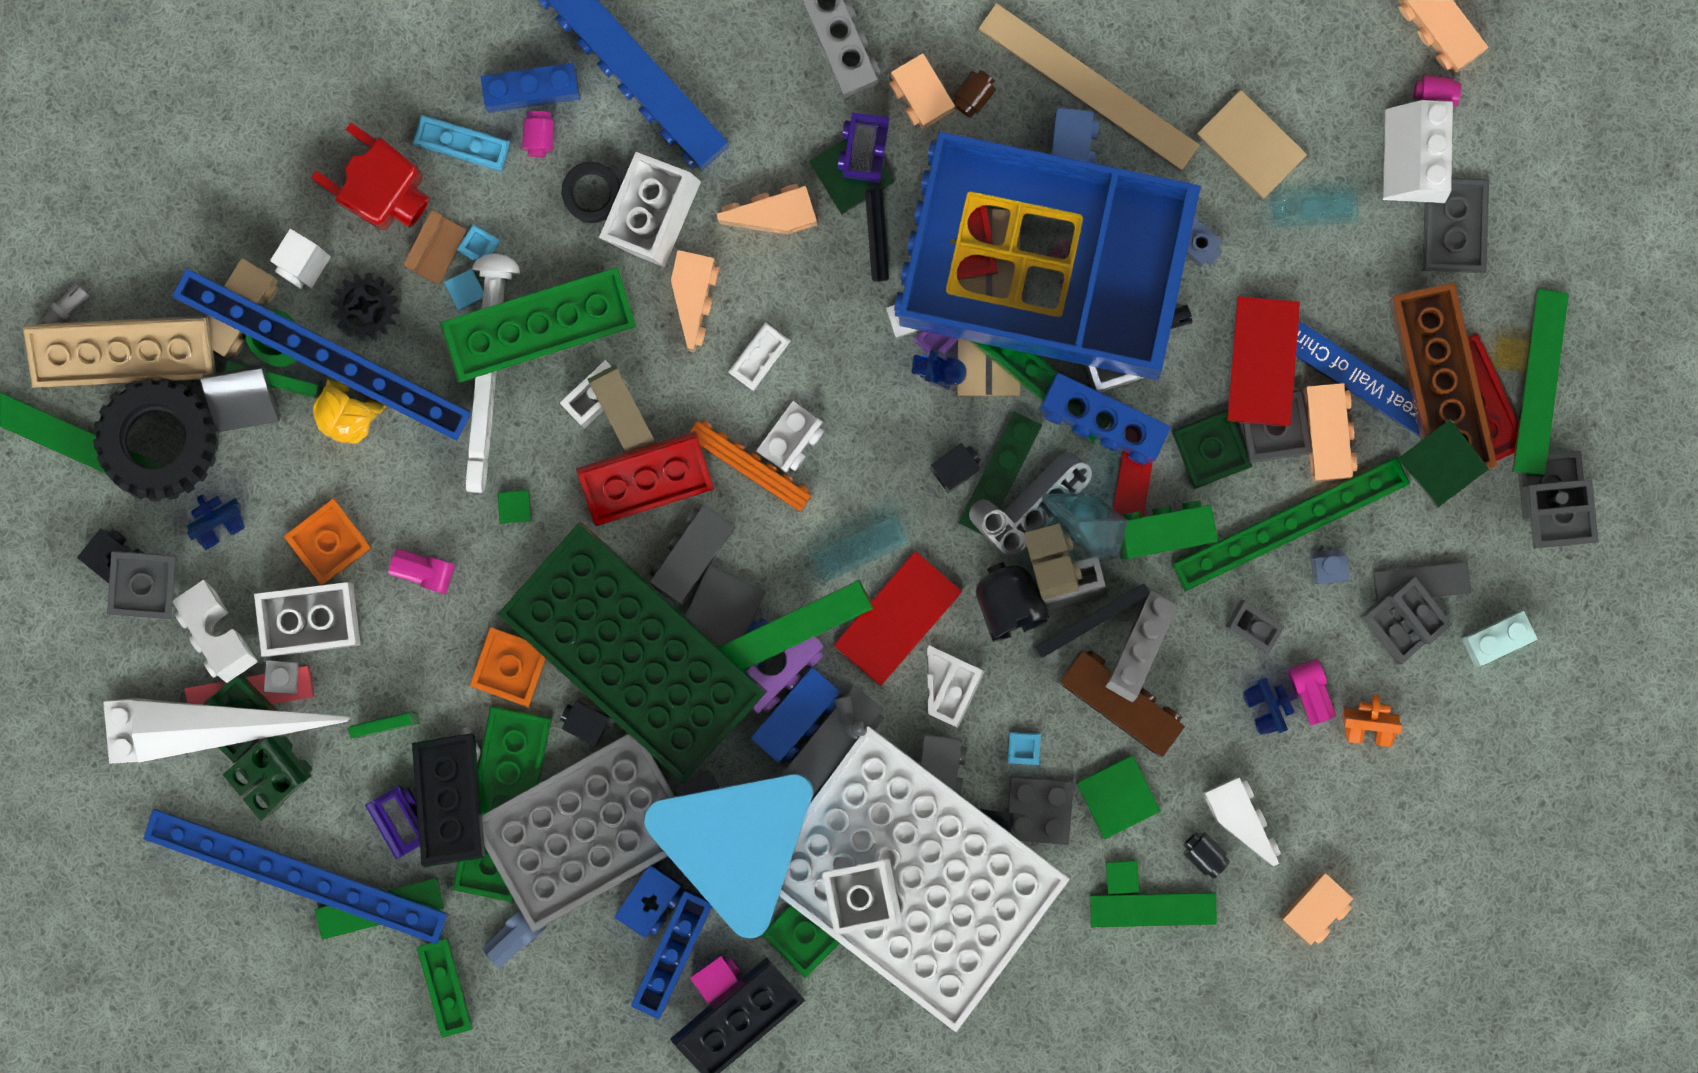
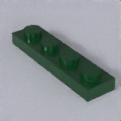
[959,411,1042,536]

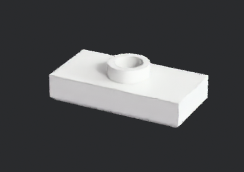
[728,322,791,392]

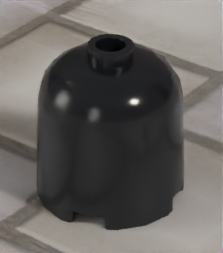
[976,562,1050,642]

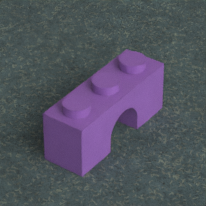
[746,637,824,714]

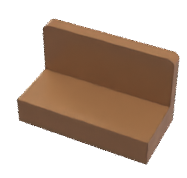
[403,210,467,284]

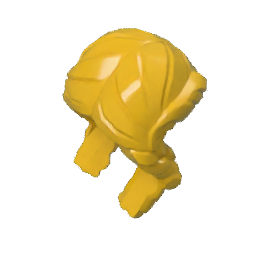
[313,378,387,444]

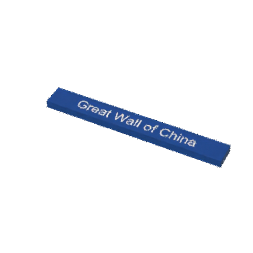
[1259,296,1420,437]

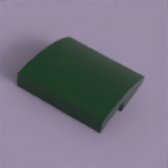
[203,673,278,763]

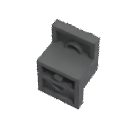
[1518,451,1599,549]

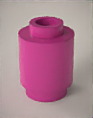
[1414,75,1461,107]
[522,111,555,158]

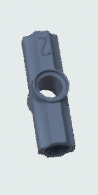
[482,909,546,968]

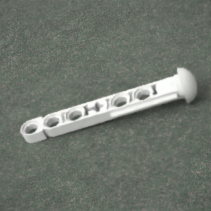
[466,253,520,493]

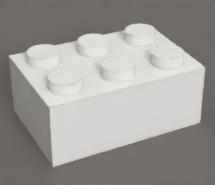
[254,582,361,657]

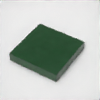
[809,129,894,215]
[1171,410,1253,489]
[1399,419,1489,508]

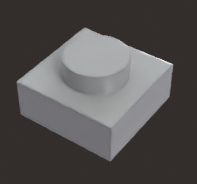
[264,661,299,694]

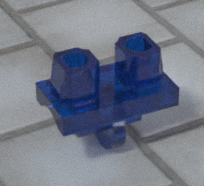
[911,350,967,390]
[187,494,245,550]
[1242,677,1298,735]

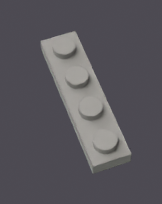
[1105,590,1178,703]

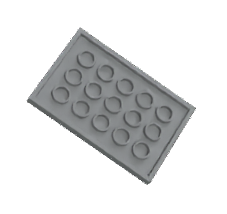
[482,734,675,933]

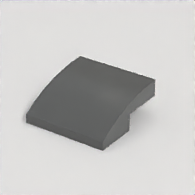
[200,365,280,432]
[1361,576,1452,664]

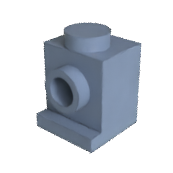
[1186,216,1223,268]
[1310,550,1349,584]

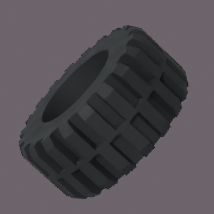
[93,378,218,501]

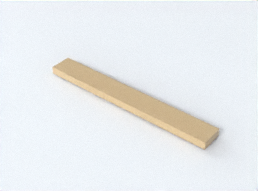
[978,3,1200,172]

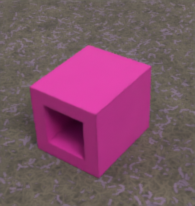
[690,954,741,1004]

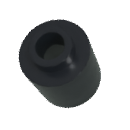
[1183,832,1230,879]

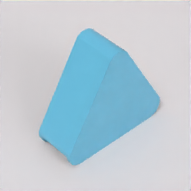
[644,773,814,938]

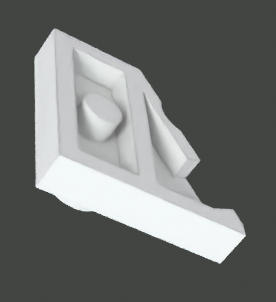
[927,645,985,728]

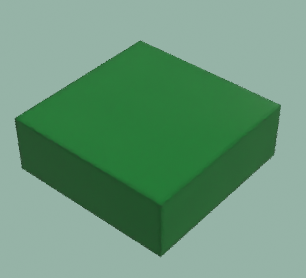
[497,490,532,524]
[1105,860,1139,894]

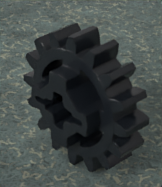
[331,273,400,341]

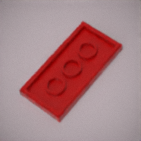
[1227,296,1300,426]
[1468,333,1519,461]
[576,431,714,527]
[833,551,962,686]

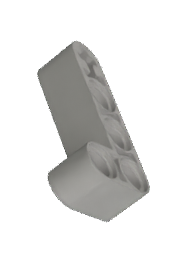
[969,452,1092,556]

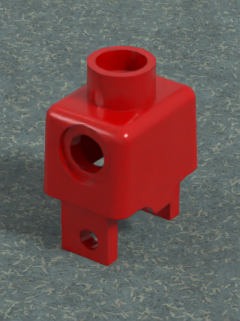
[311,122,430,230]

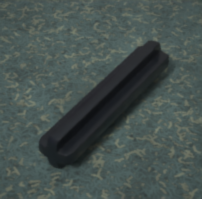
[865,189,889,282]

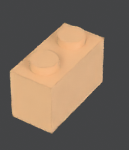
[889,53,955,130]
[1280,872,1353,945]

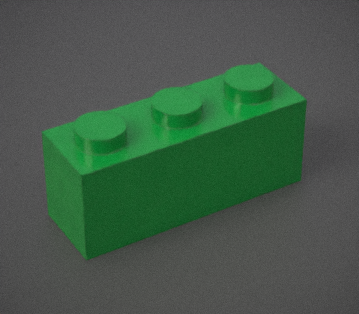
[1114,500,1218,559]

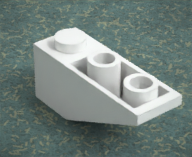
[1202,777,1281,866]

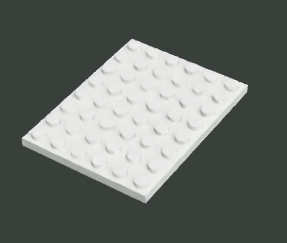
[780,726,1070,1032]

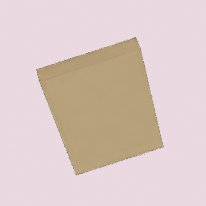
[1196,90,1307,200]

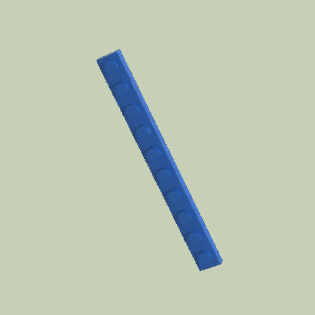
[143,809,449,944]

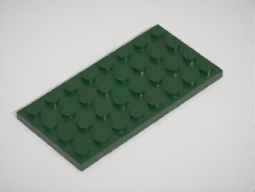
[498,521,767,783]

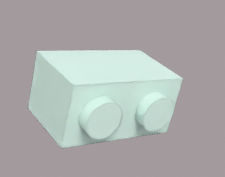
[1461,611,1538,667]

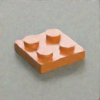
[284,498,372,585]
[470,627,546,707]

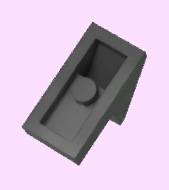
[1226,599,1284,654]

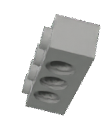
[801,0,881,99]

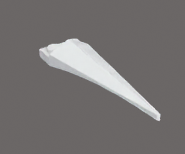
[103,698,351,764]

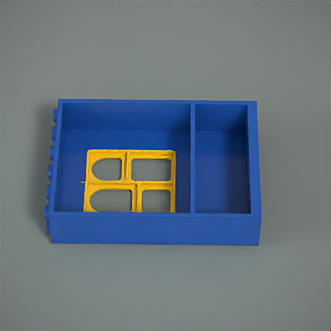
[894,131,1201,380]

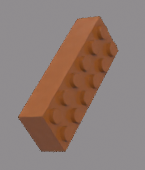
[1389,282,1497,471]

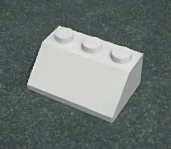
[1383,100,1453,203]
[599,152,701,267]

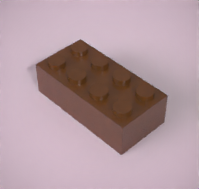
[1057,650,1185,757]

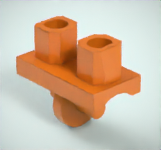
[1342,694,1403,747]

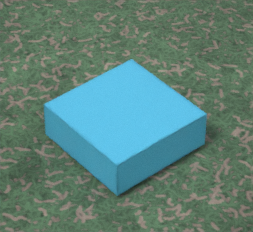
[457,224,500,261]
[444,269,484,311]
[1007,732,1041,765]

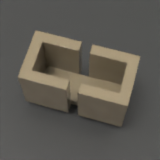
[1023,523,1082,600]

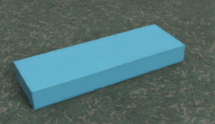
[412,115,511,172]

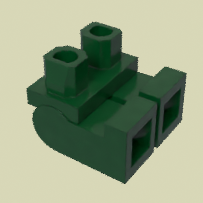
[222,735,312,821]

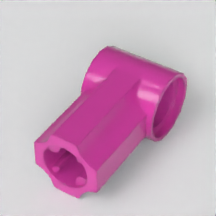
[388,549,455,595]
[1287,658,1336,726]

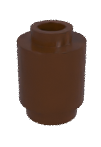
[953,70,996,118]

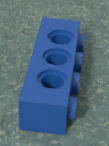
[1038,373,1171,465]
[631,889,712,1019]

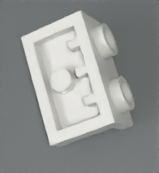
[756,401,824,474]

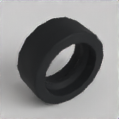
[561,162,620,223]

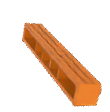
[689,420,812,512]

